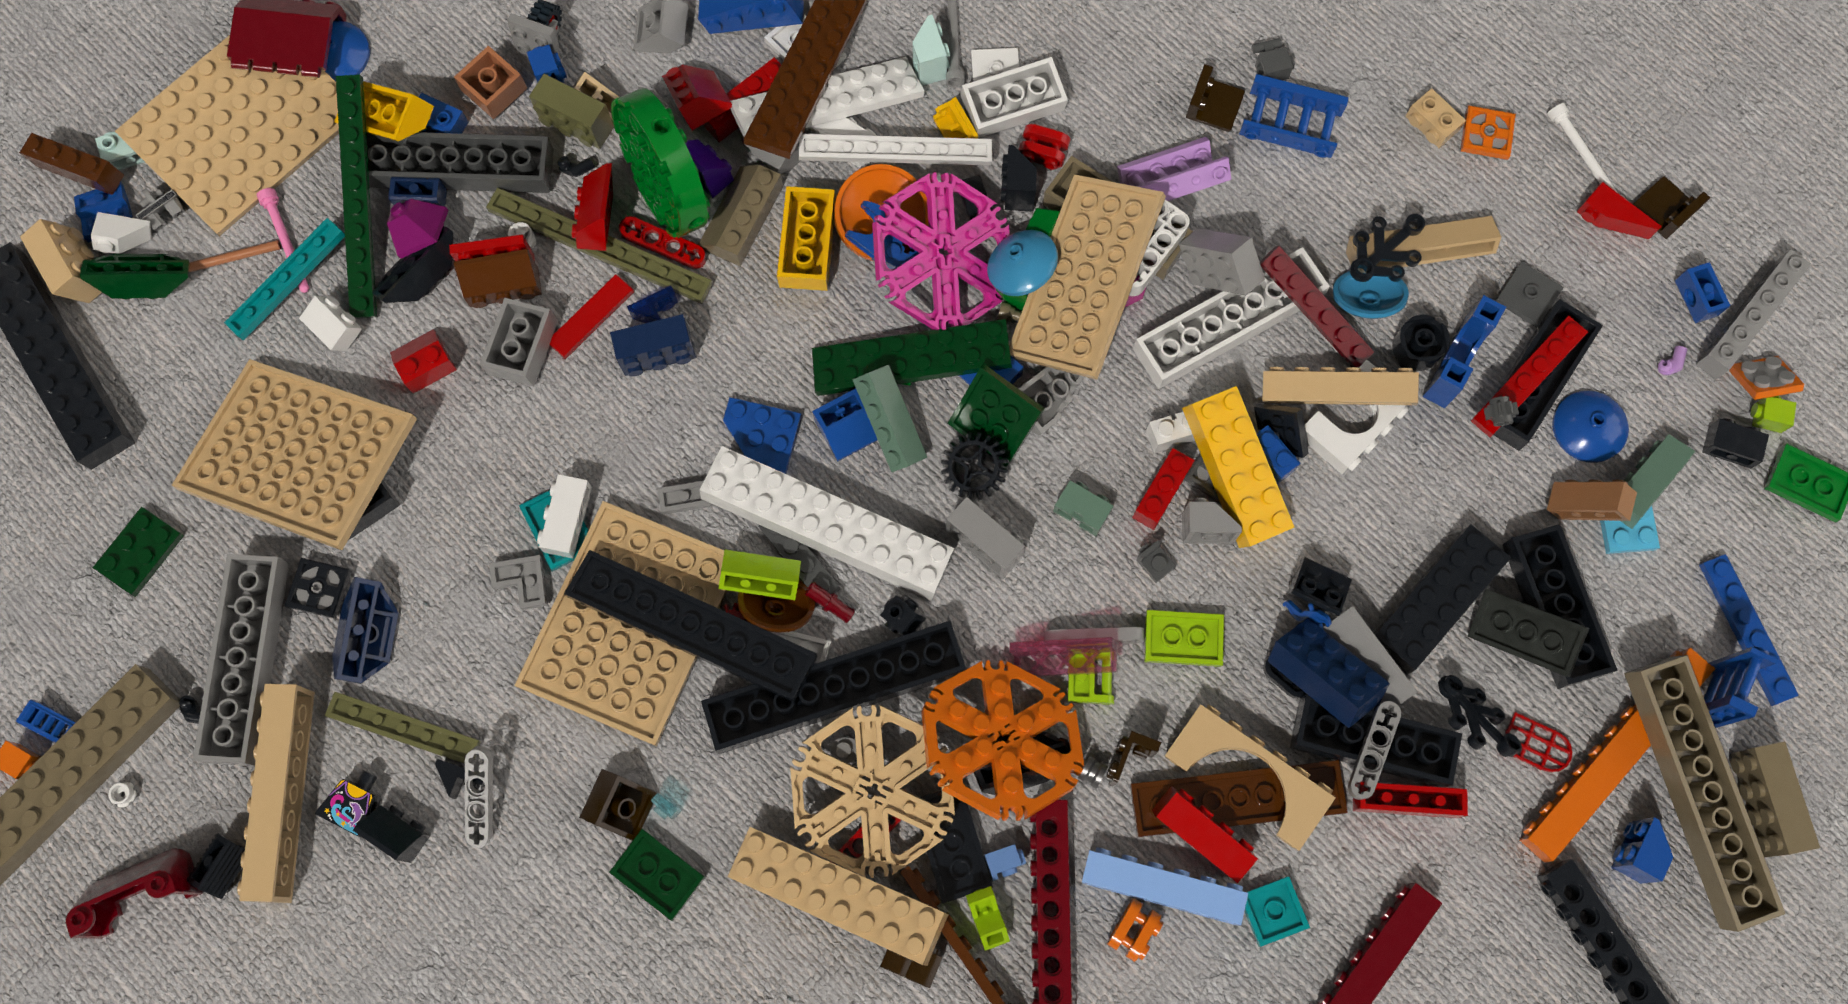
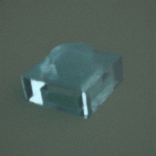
[651,793,681,820]

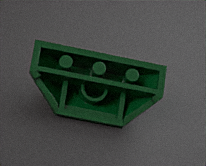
[80,254,190,300]

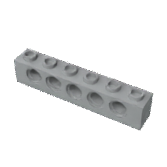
[1696,249,1811,379]

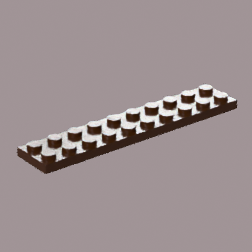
[744,0,868,159]

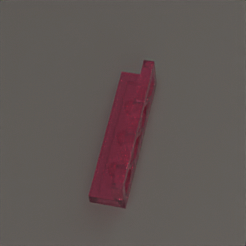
[1009,637,1118,676]

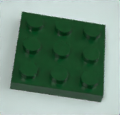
[947,364,1045,467]

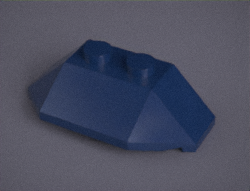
[332,577,399,684]

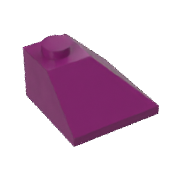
[387,199,449,259]

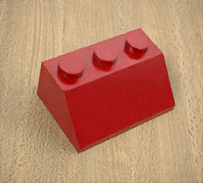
[662,64,732,131]
[572,163,614,251]

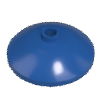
[325,21,370,82]
[1552,391,1629,463]

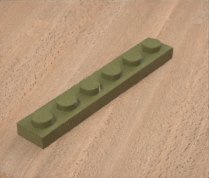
[324,692,481,764]

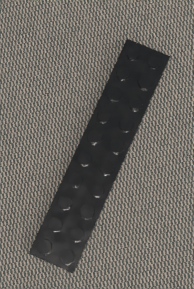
[564,550,818,702]

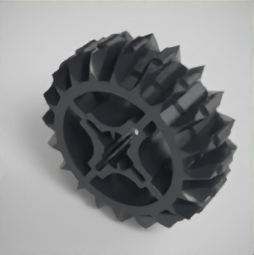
[941,432,1009,500]

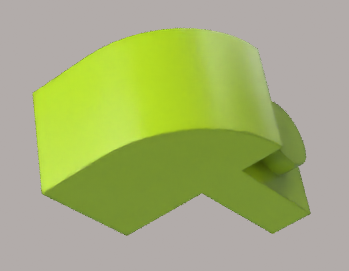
[966,886,1010,951]

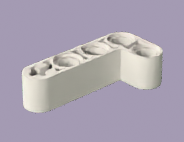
[1129,200,1190,296]

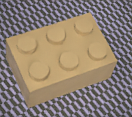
[20,219,102,303]

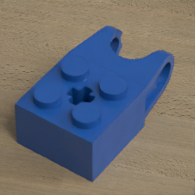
[845,201,919,269]

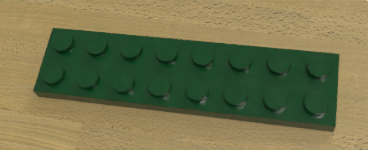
[812,319,1012,396]

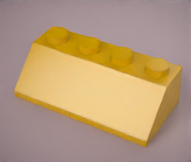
[334,81,434,141]

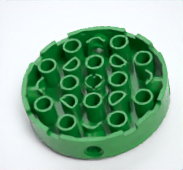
[611,87,710,238]

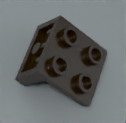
[1186,64,1245,132]
[1633,176,1711,239]
[1106,731,1162,787]

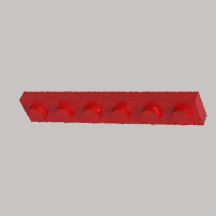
[1471,316,1588,438]

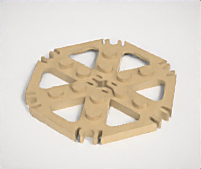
[790,704,955,878]

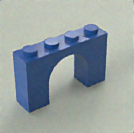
[1423,295,1506,409]

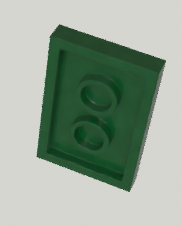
[92,506,184,597]
[609,829,706,921]

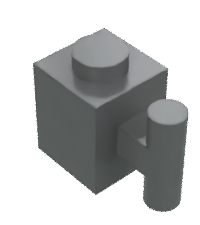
[1252,38,1294,81]

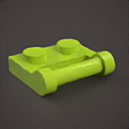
[1067,650,1115,705]

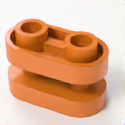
[1107,898,1163,962]

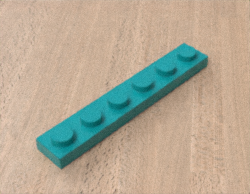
[224,218,345,341]

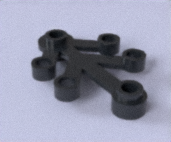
[1350,214,1425,282]
[1438,675,1522,757]

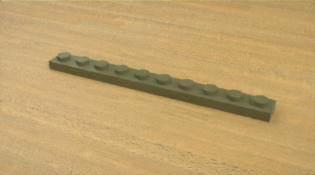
[486,187,713,304]

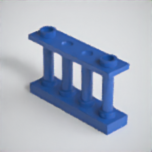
[1239,74,1349,158]
[1704,646,1778,728]

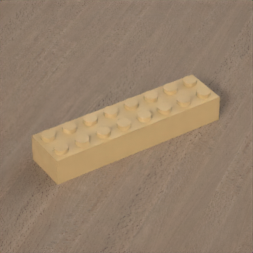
[237,684,315,903]
[727,827,949,966]

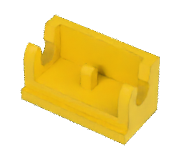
[933,97,978,139]

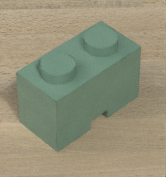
[1053,480,1114,537]

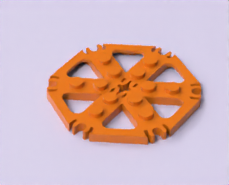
[921,660,1084,821]

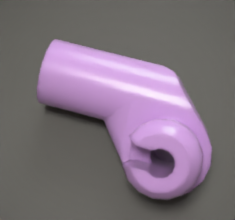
[1658,346,1688,376]

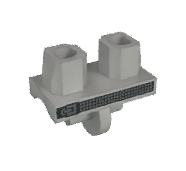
[136,188,185,232]

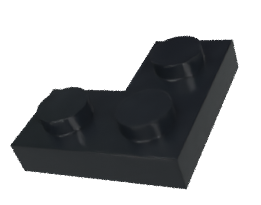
[1254,403,1309,458]

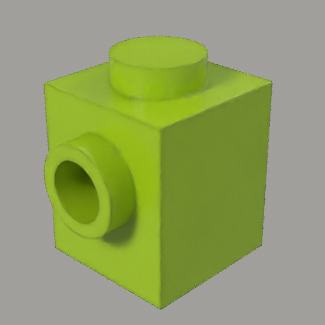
[1750,396,1796,433]

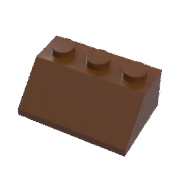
[454,249,542,308]

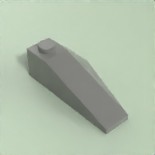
[1018,367,1084,435]

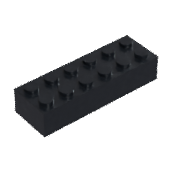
[1493,299,1603,451]
[1374,524,1512,675]
[1502,524,1618,689]
[1290,693,1462,788]

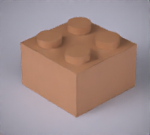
[454,46,527,120]

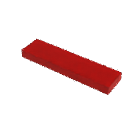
[550,274,634,359]

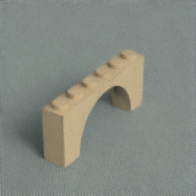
[1165,704,1336,851]

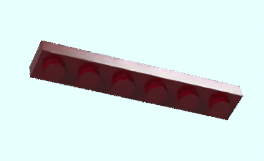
[1260,246,1374,368]

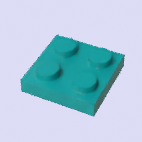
[1244,876,1310,947]

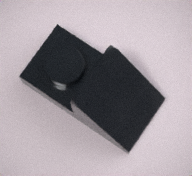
[435,759,485,799]

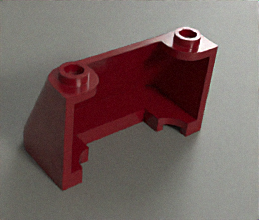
[66,848,203,939]

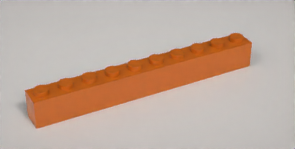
[1519,648,1715,862]

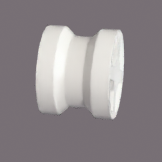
[508,222,536,249]

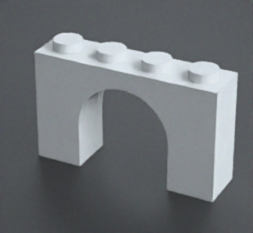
[1305,360,1410,474]

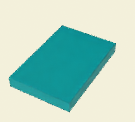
[519,490,589,572]

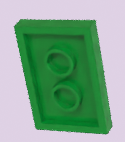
[1764,444,1848,523]

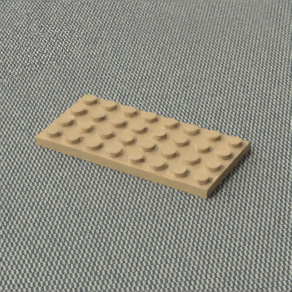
[1009,174,1166,380]

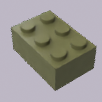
[529,74,614,149]

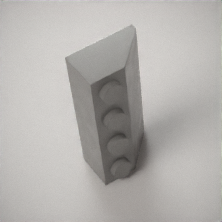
[1323,606,1418,714]

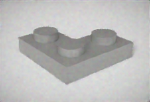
[489,555,547,610]

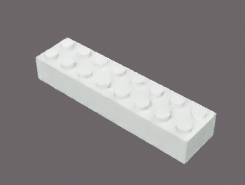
[1133,247,1330,390]

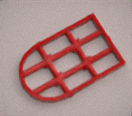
[1505,712,1573,773]

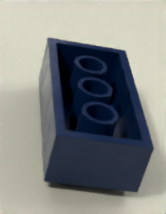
[1268,618,1390,728]

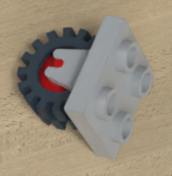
[507,0,562,60]

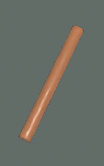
[189,240,281,272]

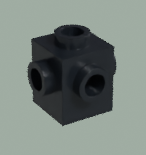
[880,595,926,635]

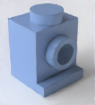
[984,844,1026,882]

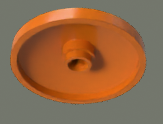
[833,164,929,262]

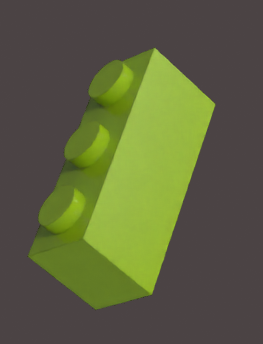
[718,549,801,600]

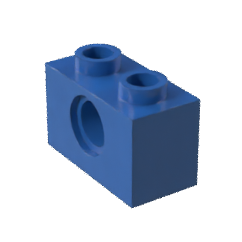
[1675,262,1731,324]

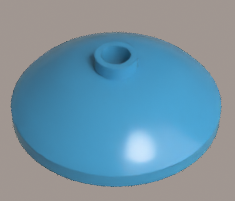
[987,230,1058,296]
[1333,271,1409,319]

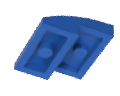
[74,182,133,243]

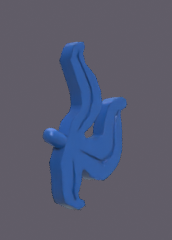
[1283,600,1332,629]

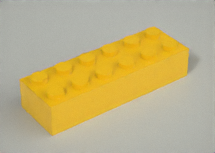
[1182,386,1295,548]

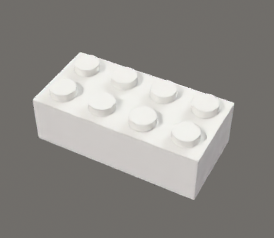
[960,57,1068,138]

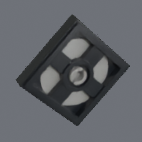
[285,558,352,619]

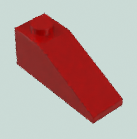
[1577,182,1662,239]

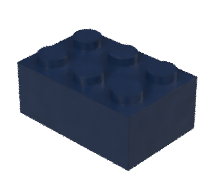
[610,314,696,377]

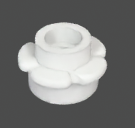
[108,781,136,807]

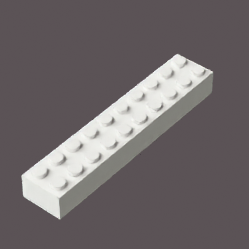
[700,446,954,601]

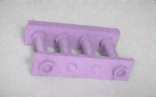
[1117,137,1231,201]

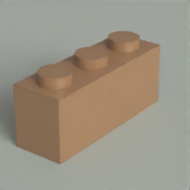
[1547,479,1637,521]

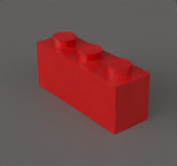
[1132,448,1195,530]

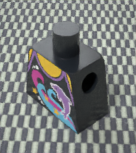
[315,770,381,837]

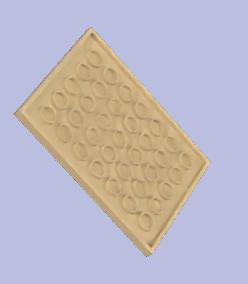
[115,35,339,237]
[172,359,417,550]
[514,501,728,747]

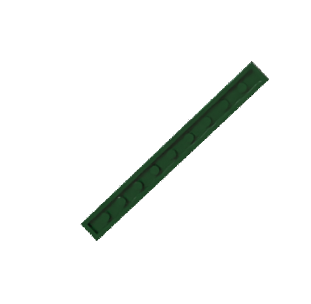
[336,74,377,319]

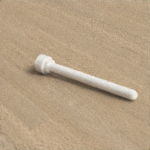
[1547,103,1619,194]

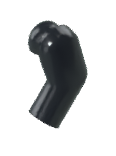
[558,156,595,177]
[179,695,201,724]

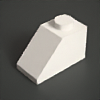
[91,212,152,254]

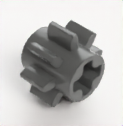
[1484,396,1519,426]

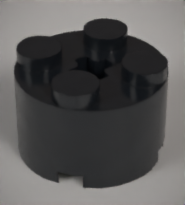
[1392,314,1450,371]

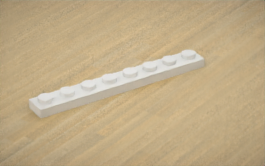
[799,134,992,165]

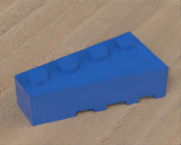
[698,0,804,34]

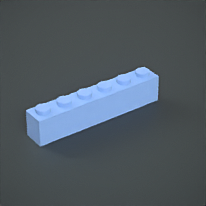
[1082,847,1248,926]

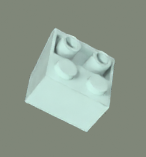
[912,15,950,86]

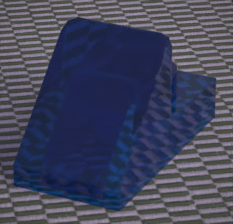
[627,285,678,323]

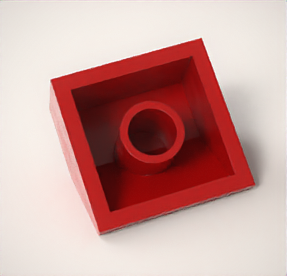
[390,329,457,394]

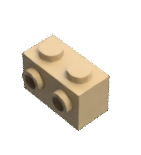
[1405,88,1466,148]

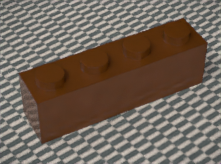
[19,133,124,195]

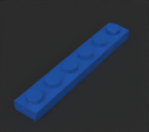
[1699,554,1799,706]

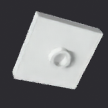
[971,48,1019,82]

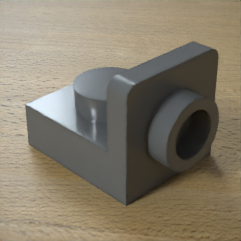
[1136,540,1176,583]

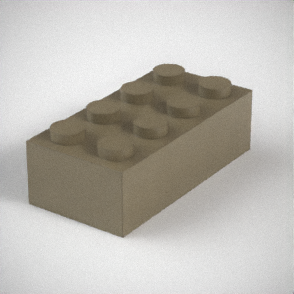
[1730,741,1820,857]

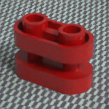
[1018,124,1071,170]

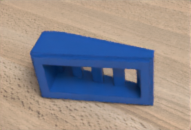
[16,699,76,743]

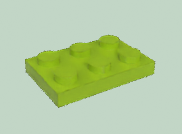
[1144,610,1224,667]

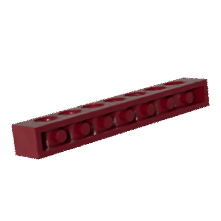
[1030,800,1072,1004]

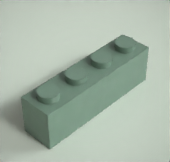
[853,365,927,472]
[1621,434,1695,529]

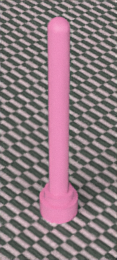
[256,188,309,293]

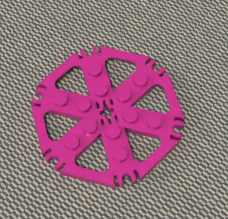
[872,172,1010,330]

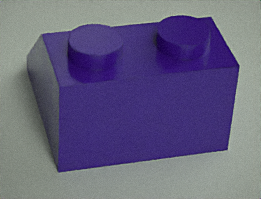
[685,139,734,198]

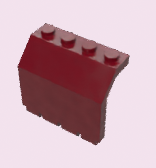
[227,0,347,78]

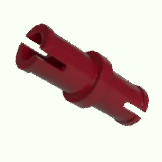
[804,581,855,623]

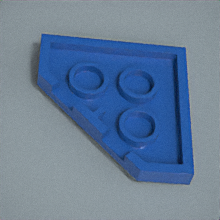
[723,397,802,474]

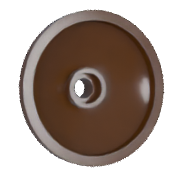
[737,580,815,633]

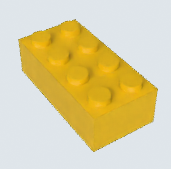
[777,186,836,291]

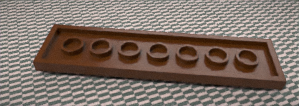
[1130,760,1348,838]

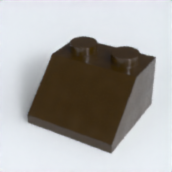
[579,769,658,841]

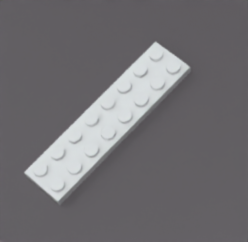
[730,57,924,137]

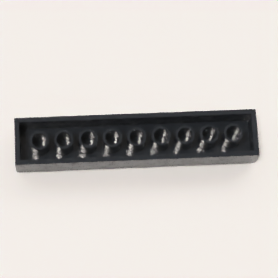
[0,242,135,470]
[701,621,967,754]

